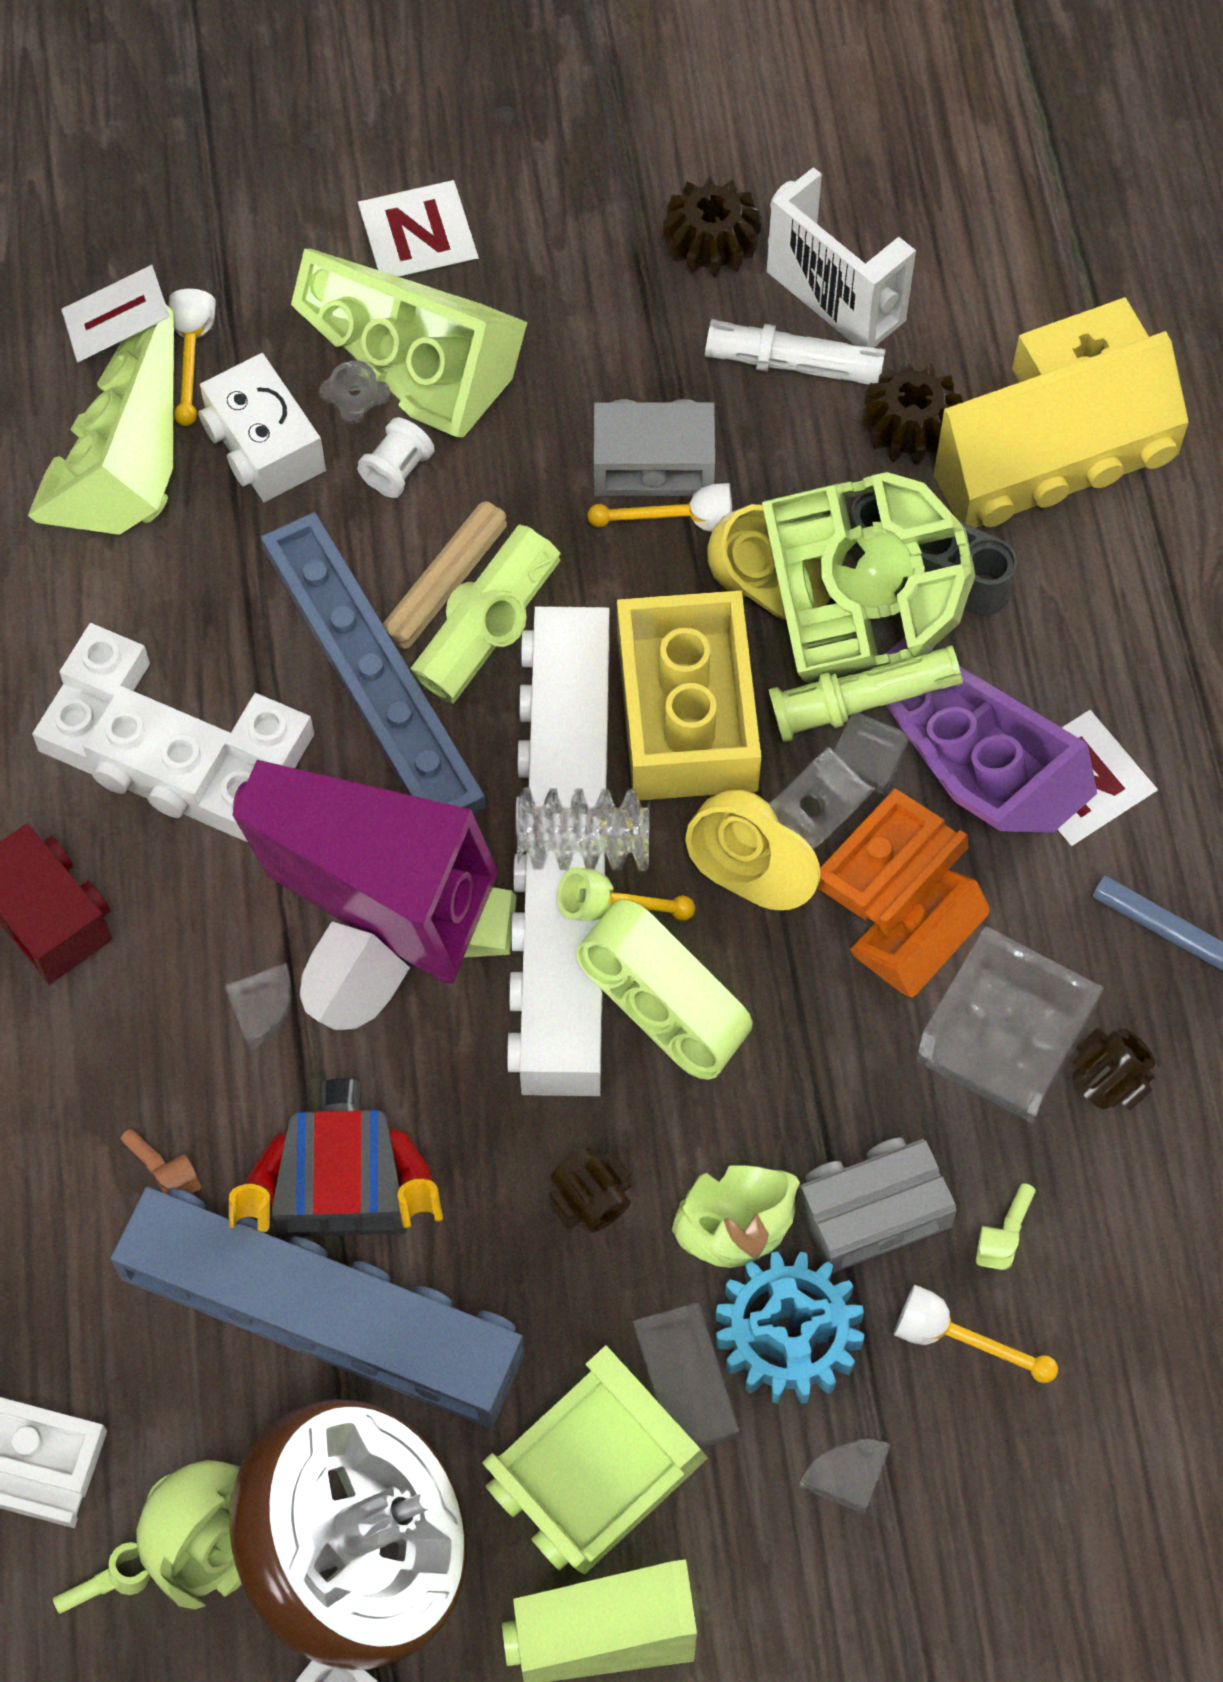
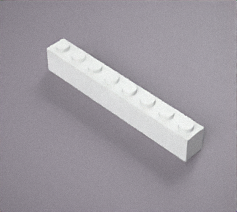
[508,607,610,1096]

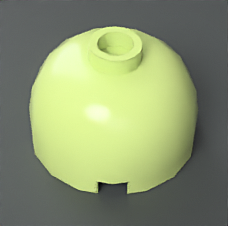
[136,1460,241,1609]

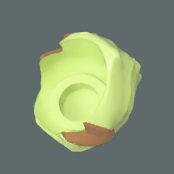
[672,1165,800,1268]

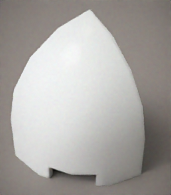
[300,922,410,1030]

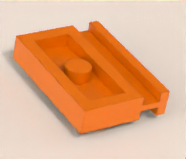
[817,788,969,936]

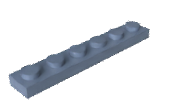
[261,512,486,814]

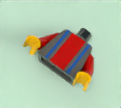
[229,1078,443,1237]

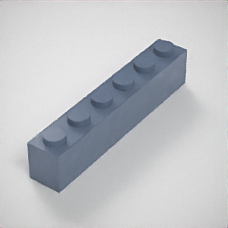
[110,1186,525,1430]

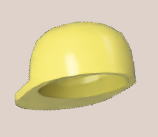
[707,504,831,620]
[685,789,820,910]

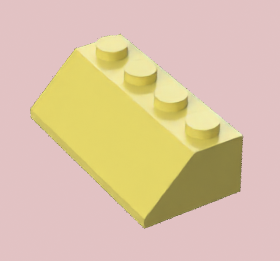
[933,331,1189,528]

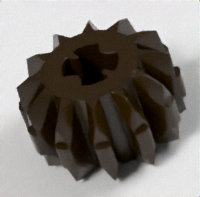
[663,175,762,278]
[862,360,963,465]

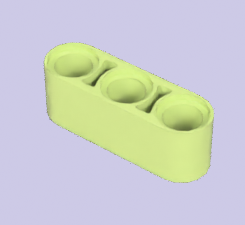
[576,900,753,1080]

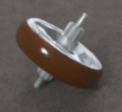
[229,1399,467,1670]

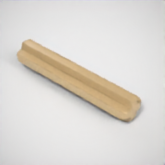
[382,501,507,650]

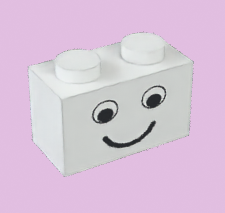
[198,352,326,502]

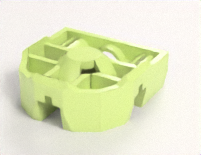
[762,472,975,684]

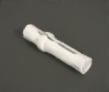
[705,319,885,385]

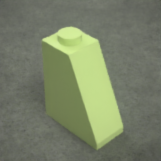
[502,1559,697,1682]

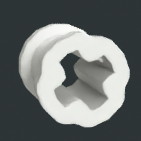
[357,417,435,498]

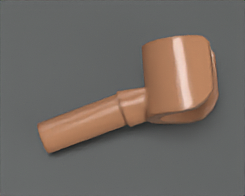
[121,1129,202,1194]

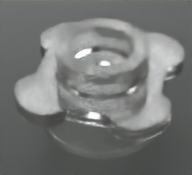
[319,360,390,424]

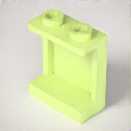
[482,1345,708,1575]

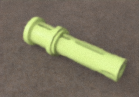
[769,645,963,743]

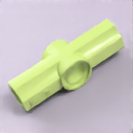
[410,525,561,704]

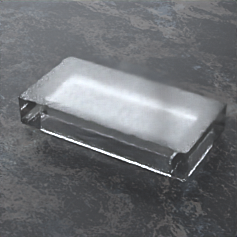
[633,1302,739,1449]

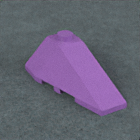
[864,637,1097,833]

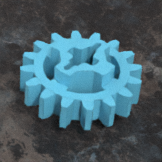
[715,1252,864,1404]

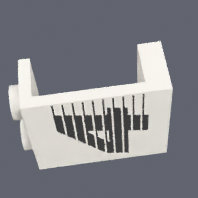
[767,167,916,348]

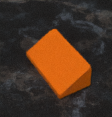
[850,870,990,998]

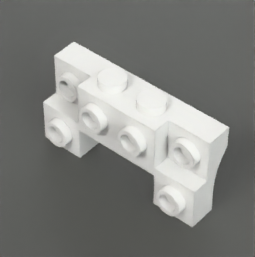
[32,623,314,842]

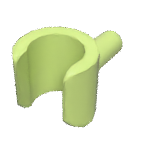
[975,1183,1036,1270]
[53,1542,150,1614]

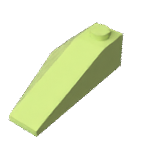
[291,249,527,437]
[28,305,174,535]

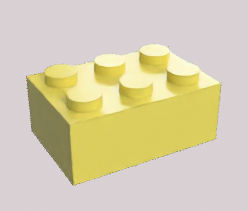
[617,590,761,801]

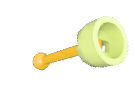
[557,867,695,922]

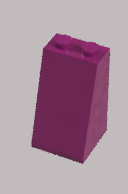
[232,760,499,984]

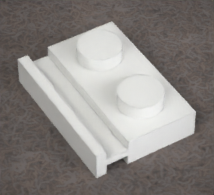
[0,1397,107,1529]

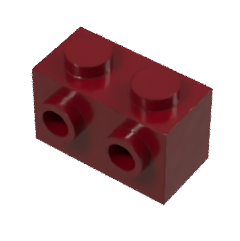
[0,823,112,985]

